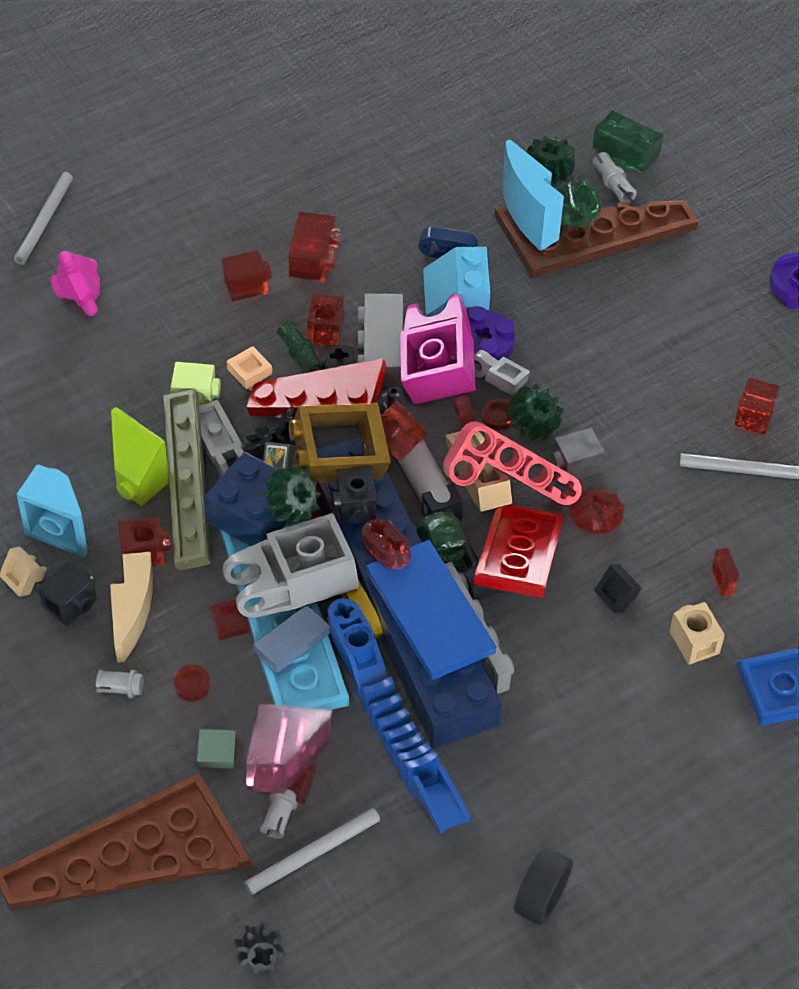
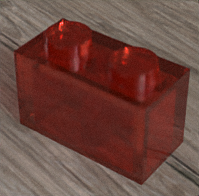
[288,211,341,282]

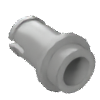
[96,670,144,698]
[260,788,298,839]

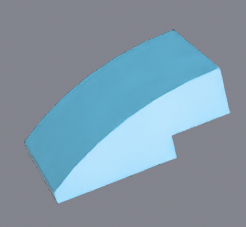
[502,140,564,251]

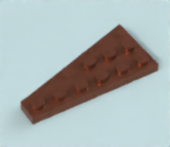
[494,201,699,278]
[0,773,251,911]

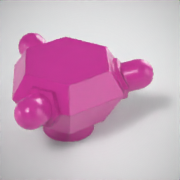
[51,251,100,316]

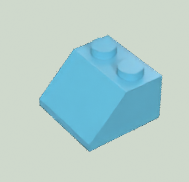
[423,247,490,317]
[16,464,88,558]

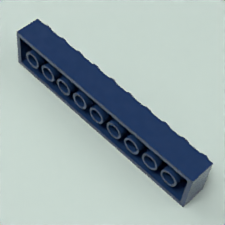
[309,437,502,749]

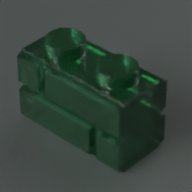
[592,110,663,173]

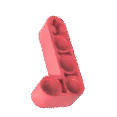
[443,421,582,505]

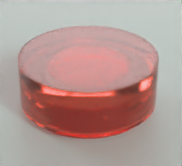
[453,395,475,428]
[482,398,515,430]
[174,665,210,702]

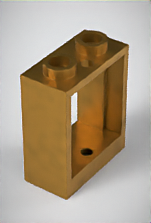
[289,403,391,483]

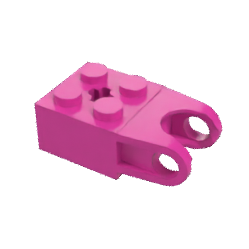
[400,293,476,404]

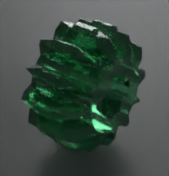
[526,135,575,185]
[555,178,602,231]
[506,384,564,442]
[261,465,322,525]
[416,512,466,567]

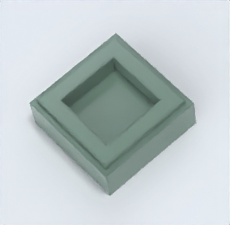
[197,729,236,768]

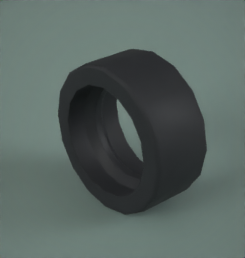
[514,847,573,925]

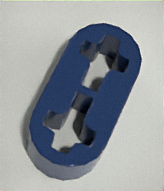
[418,227,478,258]

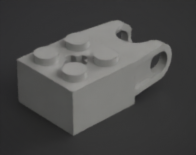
[223,513,360,618]

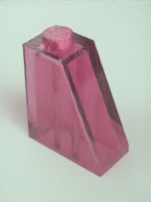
[247,704,332,794]

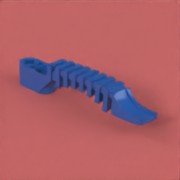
[328,598,471,834]

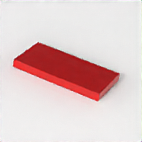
[474,504,564,598]

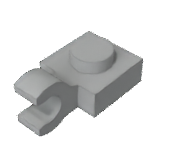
[474,350,530,395]

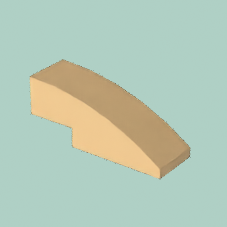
[445,431,512,512]
[110,552,153,663]

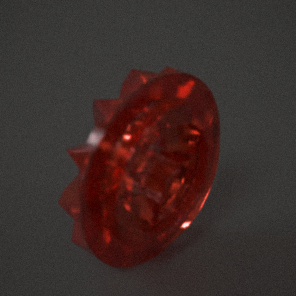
[570,486,624,534]

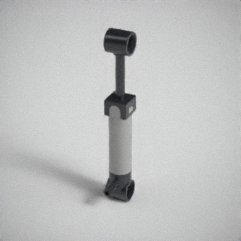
[377,386,504,600]

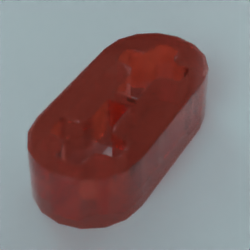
[362,519,412,569]

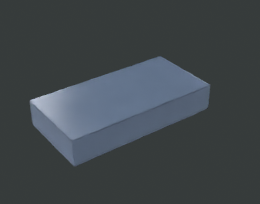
[253,605,331,673]

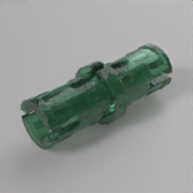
[277,321,326,373]

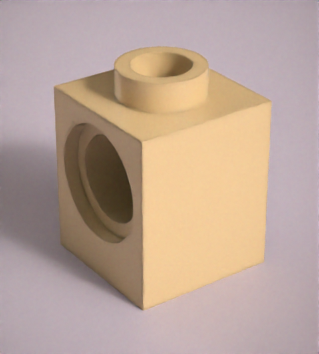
[669,602,725,665]

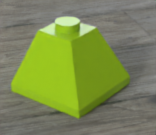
[111,407,169,507]

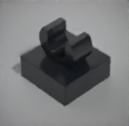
[594,563,642,614]

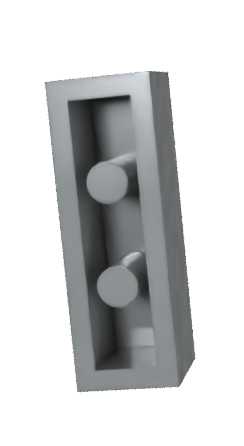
[358,293,403,387]

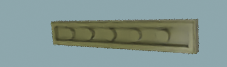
[163,389,211,571]

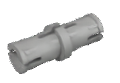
[592,152,637,203]

